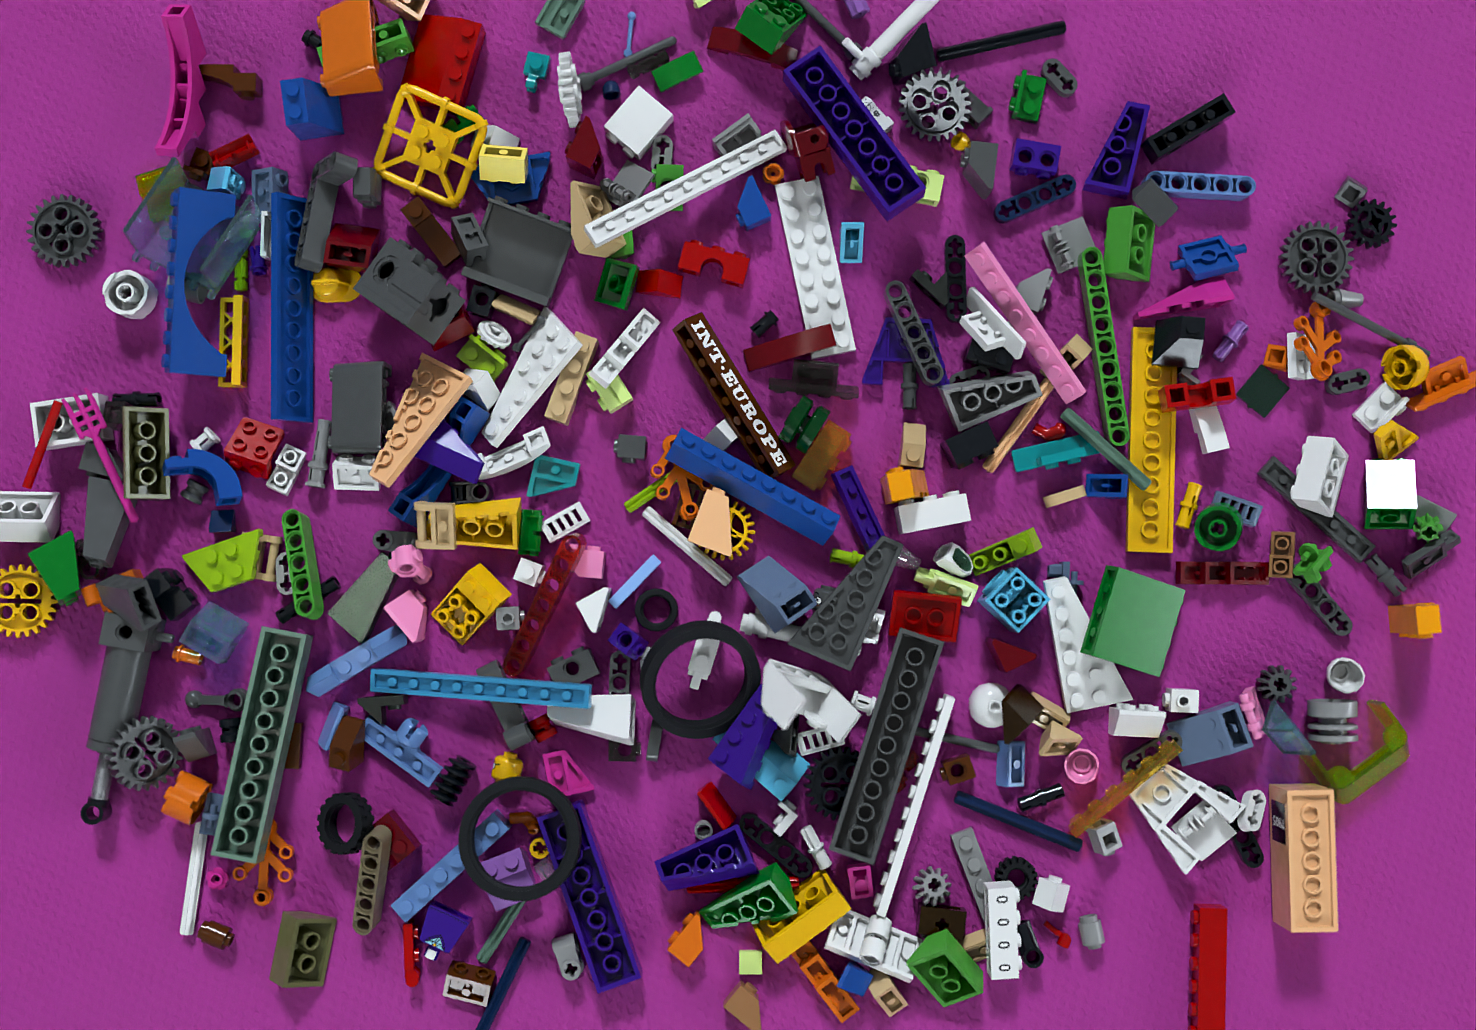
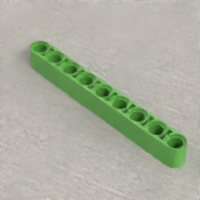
[1077,247,1130,447]

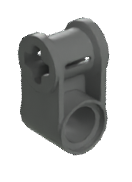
[373,530,418,551]

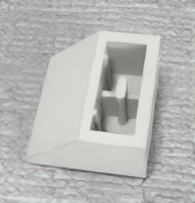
[1108,703,1166,738]

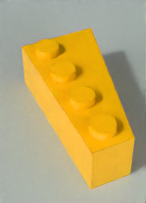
[426,497,522,550]

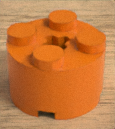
[161,770,213,825]

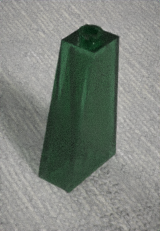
[327,552,399,644]

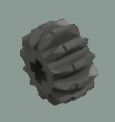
[1256,665,1297,703]

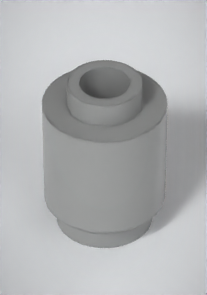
[1078,914,1105,950]

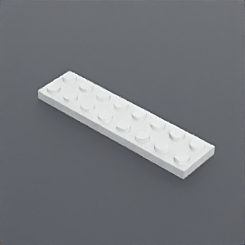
[775,176,856,360]

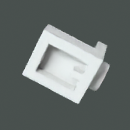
[773,799,798,837]

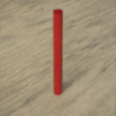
[22,400,63,489]

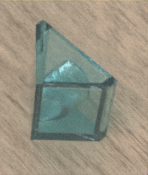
[1262,700,1317,755]

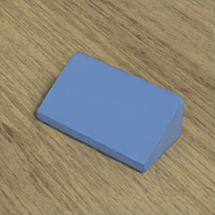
[318,701,350,751]
[996,740,1025,787]

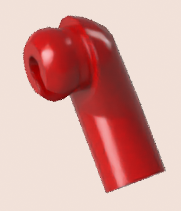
[1031,422,1066,442]

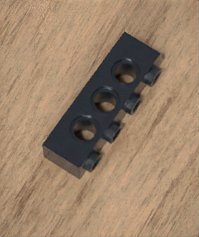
[1141,93,1235,164]

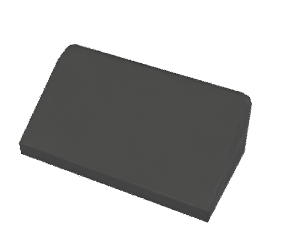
[1132,178,1178,227]

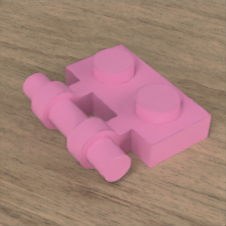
[1239,686,1269,739]

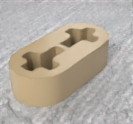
[1043,485,1087,508]

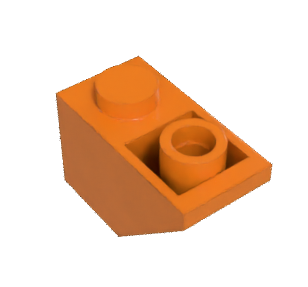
[667,910,704,968]

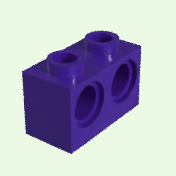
[1009,138,1061,180]

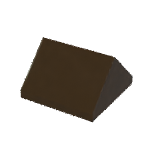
[1002,684,1044,744]

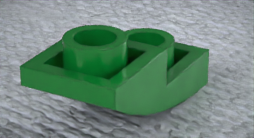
[651,51,704,92]

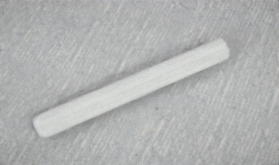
[642,507,732,586]
[179,821,208,935]

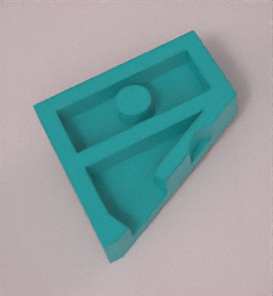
[526,455,581,497]

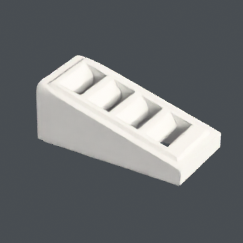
[542,502,591,544]
[797,728,845,756]

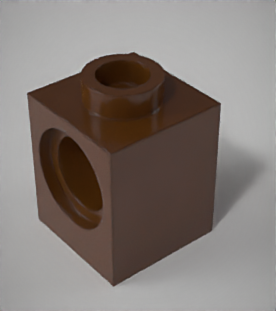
[939,753,976,785]

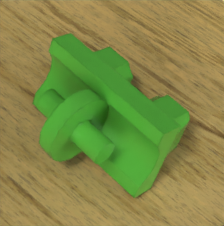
[1293,543,1334,584]

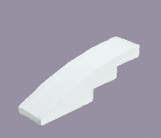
[588,308,661,389]

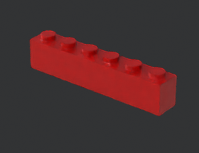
[1188,903,1228,1030]

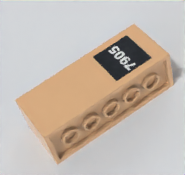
[1269,783,1338,933]

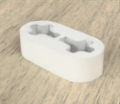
[1237,789,1266,832]

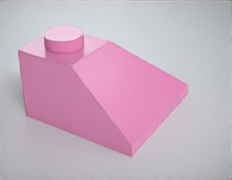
[383,590,428,643]

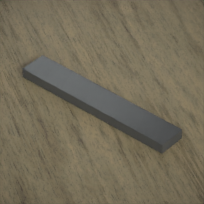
[1257,456,1375,563]

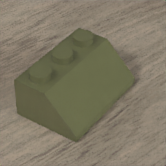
[269,911,337,988]

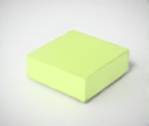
[739,950,762,974]

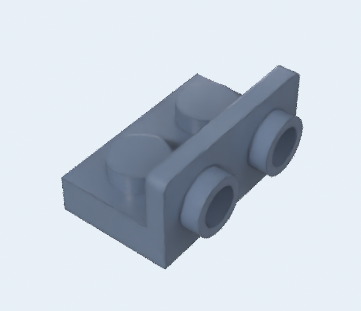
[252,167,288,216]

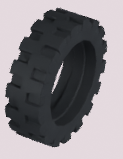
[317,792,374,855]

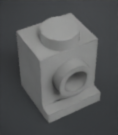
[1084,817,1123,856]

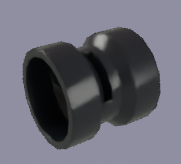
[219,717,241,743]

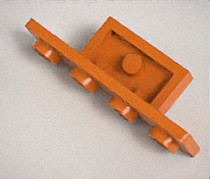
[1405,356,1476,412]

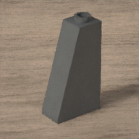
[83,476,138,569]

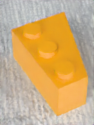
[880,467,929,505]

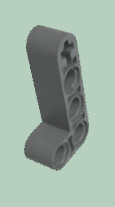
[476,659,535,751]

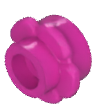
[206,867,229,890]

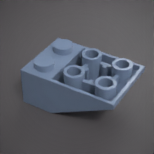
[736,556,817,633]
[1166,701,1254,767]

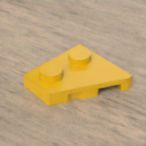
[1373,420,1419,460]

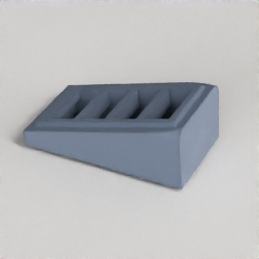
[1211,491,1263,528]

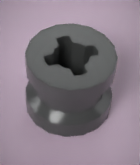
[180,478,209,505]

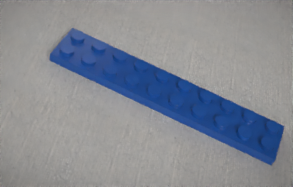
[271,192,313,423]

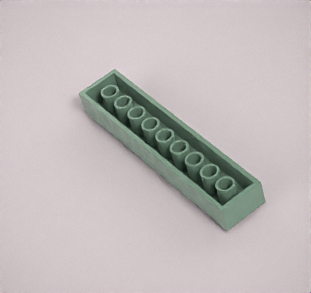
[211,626,314,864]

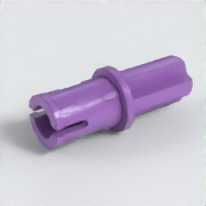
[1212,320,1249,362]

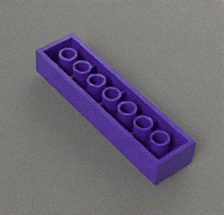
[783,46,926,222]
[537,799,643,993]

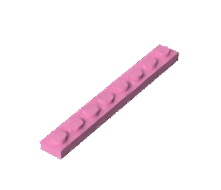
[964,242,1086,404]

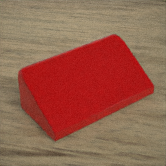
[697,781,737,830]

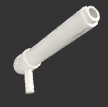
[842,0,940,81]
[739,607,862,656]

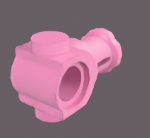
[388,544,432,585]

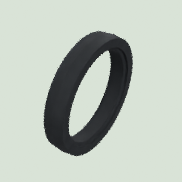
[640,620,761,739]
[458,776,582,901]

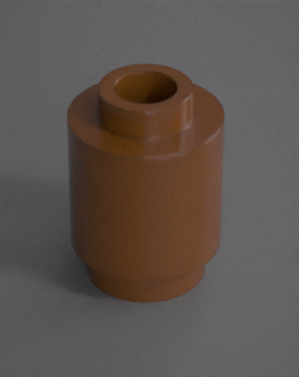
[197,920,235,950]

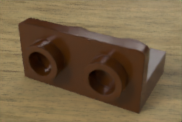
[442,960,496,1007]

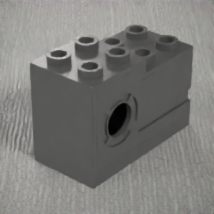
[353,237,465,345]

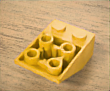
[431,563,512,646]

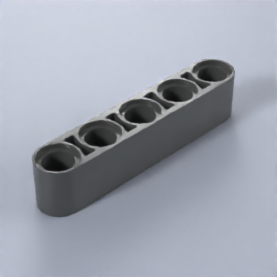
[883,280,944,386]

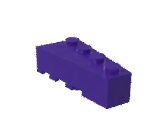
[1082,101,1150,199]
[708,684,778,790]
[654,824,760,891]

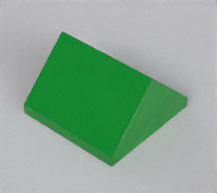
[594,258,640,311]

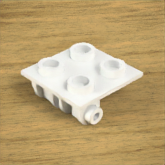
[1171,800,1237,862]

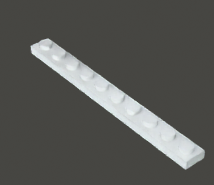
[584,130,787,248]
[873,693,955,917]

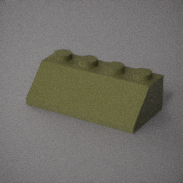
[122,406,171,501]

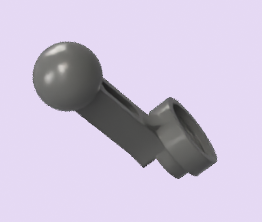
[185,688,247,711]

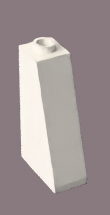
[547,694,636,745]

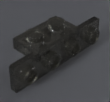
[769,359,859,400]

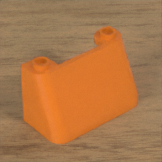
[317,0,383,97]

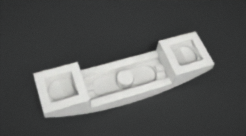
[477,426,551,480]

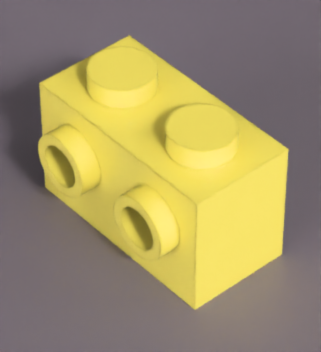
[479,144,528,184]

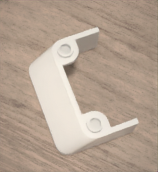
[761,659,861,744]

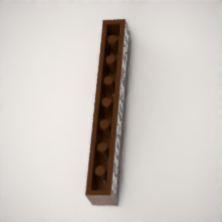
[672,312,796,479]

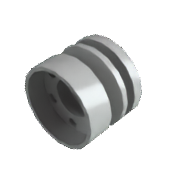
[1307,699,1358,744]

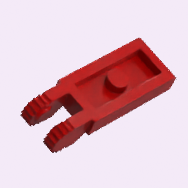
[403,919,421,988]

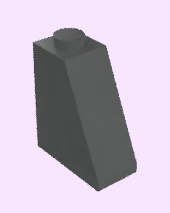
[96,574,162,631]

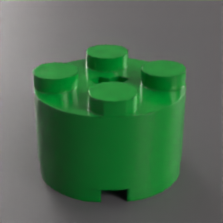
[1194,503,1243,551]

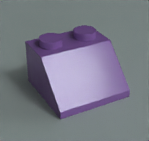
[481,847,536,911]

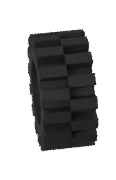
[994,856,1038,900]

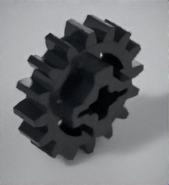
[1345,199,1397,249]

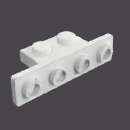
[959,287,1026,360]

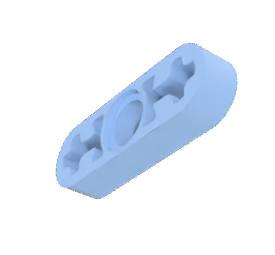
[608,554,661,609]

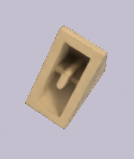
[1039,720,1083,756]

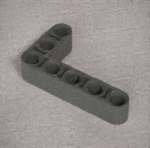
[295,151,358,273]

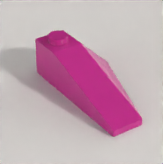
[1133,276,1235,321]

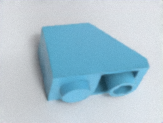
[207,166,246,200]

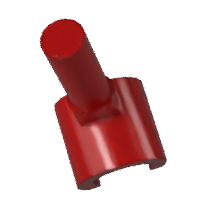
[1043,920,1071,949]

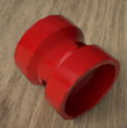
[528,713,558,743]

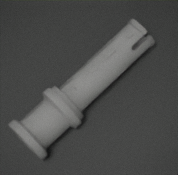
[305,419,332,489]

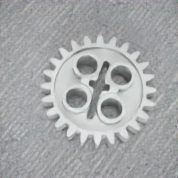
[557,52,583,128]

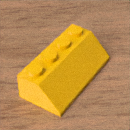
[752,869,852,964]

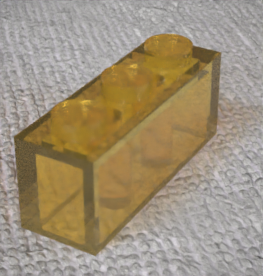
[791,420,852,492]

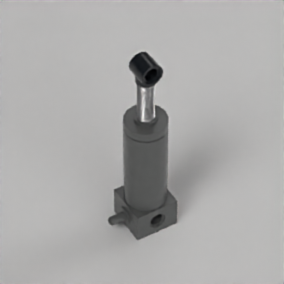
[80,612,175,825]

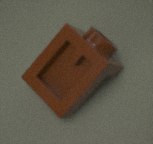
[182,147,214,182]

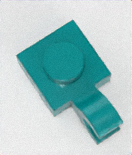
[523,51,551,93]

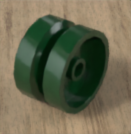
[778,395,831,454]

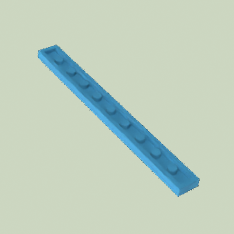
[370,668,592,709]

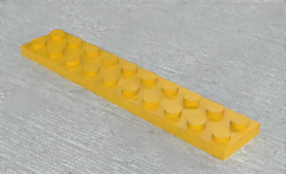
[1125,327,1177,553]

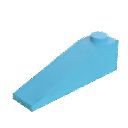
[712,731,810,802]

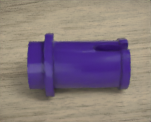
[249,245,268,276]

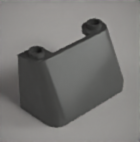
[328,361,392,455]

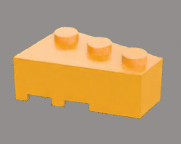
[1388,602,1442,639]

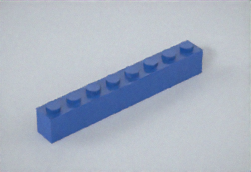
[665,428,840,546]

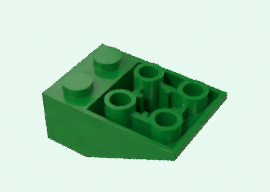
[735,0,808,55]

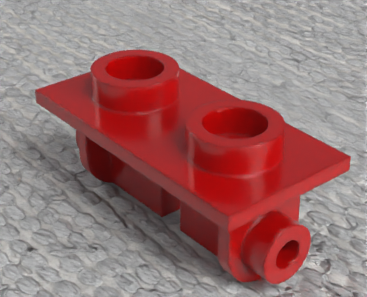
[208,133,260,168]

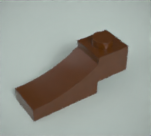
[199,64,262,101]
[400,196,462,268]

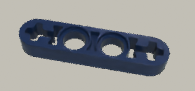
[993,174,1076,224]

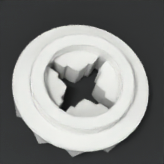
[477,320,511,349]

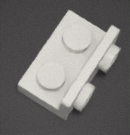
[1287,332,1316,380]
[1352,382,1410,433]
[332,454,381,491]

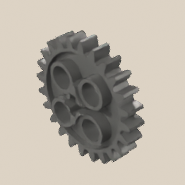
[898,67,972,142]
[26,194,103,268]
[1278,221,1354,295]
[106,716,183,791]

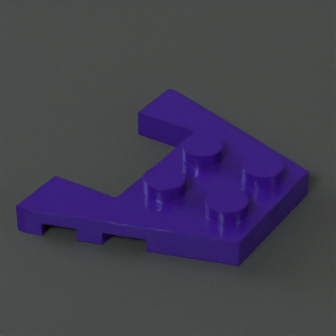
[862,317,950,388]

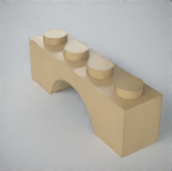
[544,331,599,426]

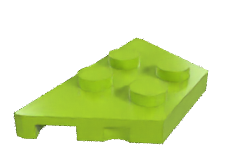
[182,529,263,592]

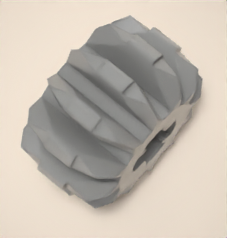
[912,866,952,907]

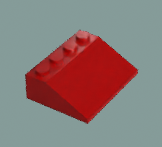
[400,14,486,116]

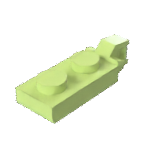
[914,566,978,607]

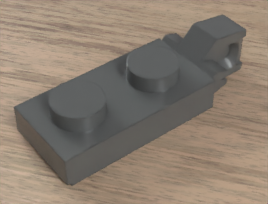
[1402,529,1461,579]

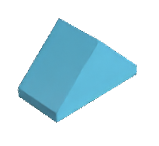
[839,222,864,263]

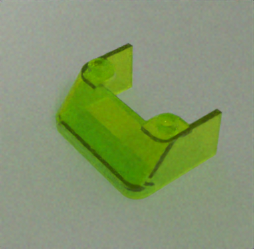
[1298,700,1410,804]

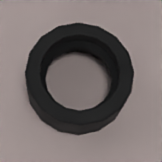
[635,588,678,631]

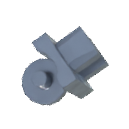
[1047,561,1084,594]
[199,792,224,836]

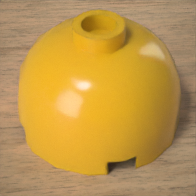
[1381,345,1430,390]

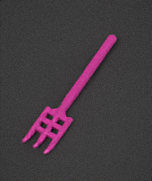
[61,388,139,523]

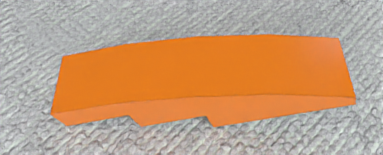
[791,940,860,1023]

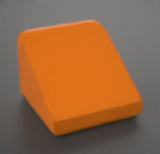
[1263,344,1288,372]

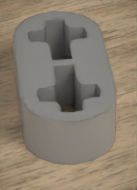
[651,135,673,170]
[276,552,293,595]

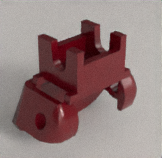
[780,120,836,182]

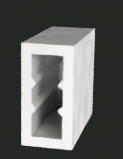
[604,86,674,160]

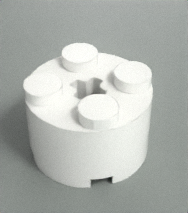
[102,270,158,319]

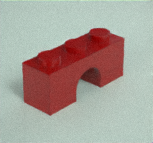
[678,240,750,289]
[1158,377,1236,413]

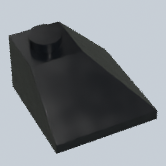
[889,22,937,85]
[1152,316,1206,369]

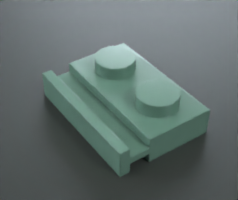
[535,0,586,40]

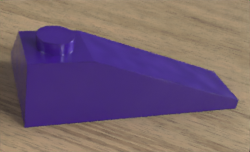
[414,417,484,484]

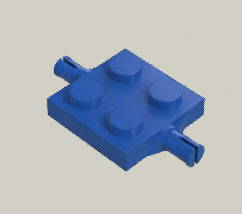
[1170,235,1247,281]

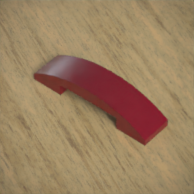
[707,27,798,70]

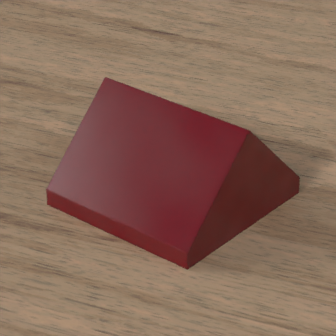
[985,637,1037,673]

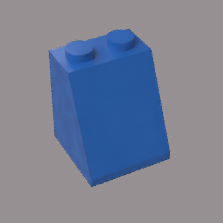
[280,77,345,141]

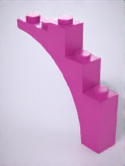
[155,4,207,157]

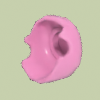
[1064,748,1099,784]

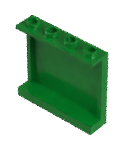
[1080,565,1185,677]

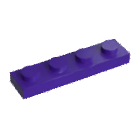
[831,465,885,553]

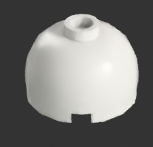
[968,683,1009,728]

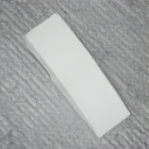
[1189,406,1230,455]

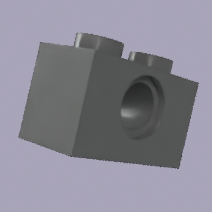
[547,646,601,683]

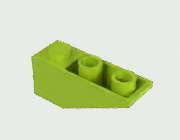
[969,527,1042,576]

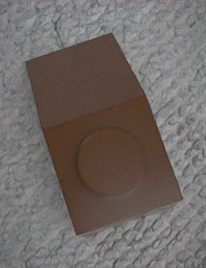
[329,715,365,772]

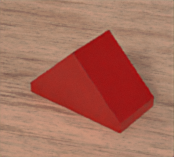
[636,269,683,299]

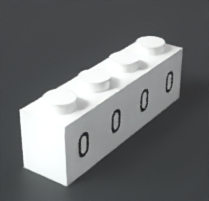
[983,881,1022,980]

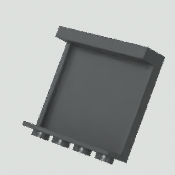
[461,196,573,307]

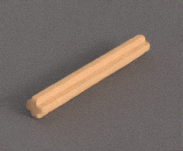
[982,378,1054,473]

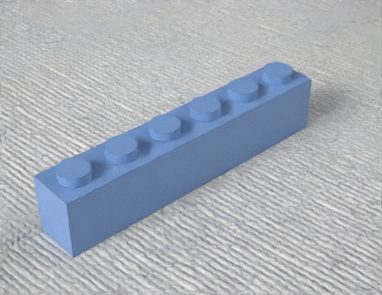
[390,809,513,923]

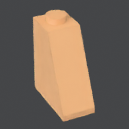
[687,487,732,557]

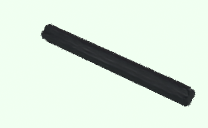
[936,20,1066,62]

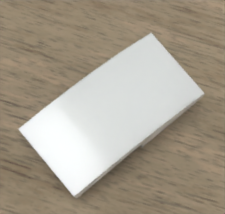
[266,443,307,496]

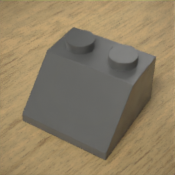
[960,140,998,199]

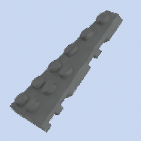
[787,535,904,671]

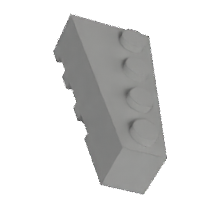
[937,371,1043,432]

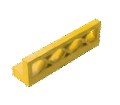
[218,295,249,388]

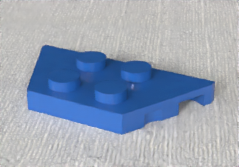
[471,152,551,206]

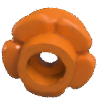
[762,163,784,185]

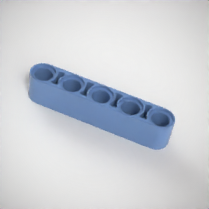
[1141,171,1256,201]

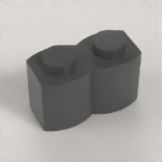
[353,167,382,209]

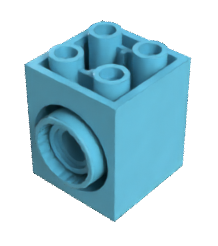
[977,567,1050,633]

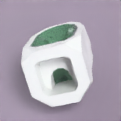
[933,542,973,578]

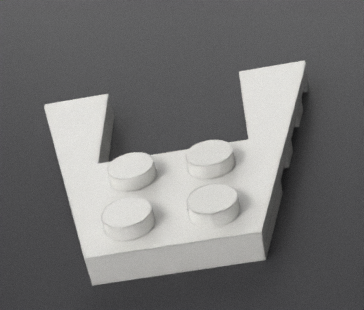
[1129,761,1246,875]

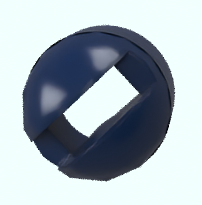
[602,80,621,100]

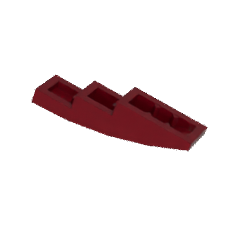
[743,323,836,372]
[1176,561,1269,585]

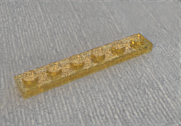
[1068,739,1183,838]

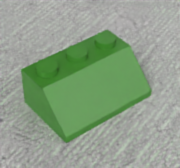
[1103,205,1155,282]
[906,929,983,1007]

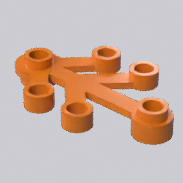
[1293,302,1342,381]
[650,435,713,521]
[232,819,295,906]

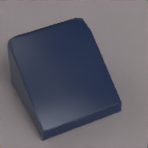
[209,509,236,533]

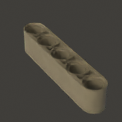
[352,825,392,936]

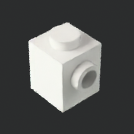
[513,558,546,587]
[1162,688,1199,713]
[1032,875,1070,912]

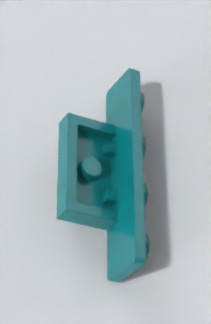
[1011,431,1100,472]

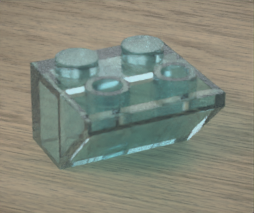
[179,601,249,664]

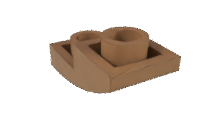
[1269,531,1296,578]

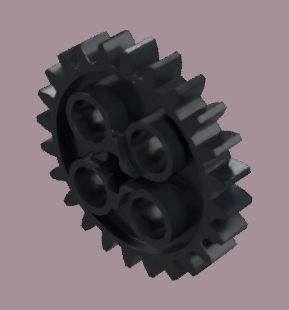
[803,746,859,821]

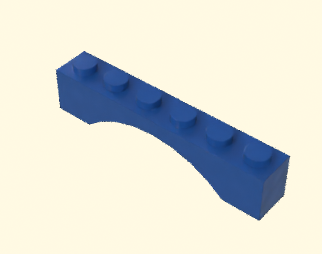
[388,396,491,528]

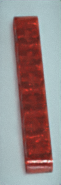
[503,533,587,677]

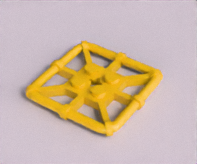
[373,83,489,209]

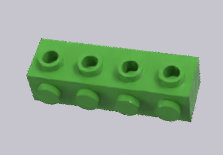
[317,18,415,67]

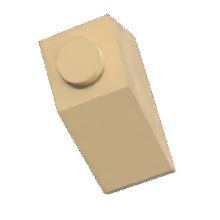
[1039,334,1093,378]
[898,422,926,470]
[868,968,909,1017]

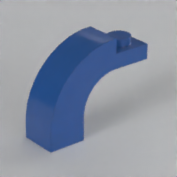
[162,449,243,506]

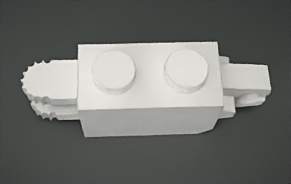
[687,611,722,690]

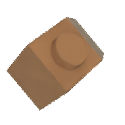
[723,980,761,1030]

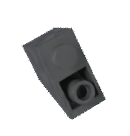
[79,442,124,481]
[172,725,217,762]

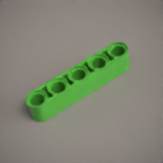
[282,509,324,620]

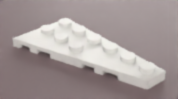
[481,306,583,448]
[1043,576,1133,713]

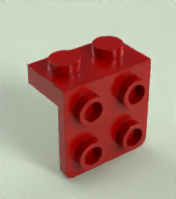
[224,417,285,479]

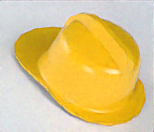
[311,267,361,303]

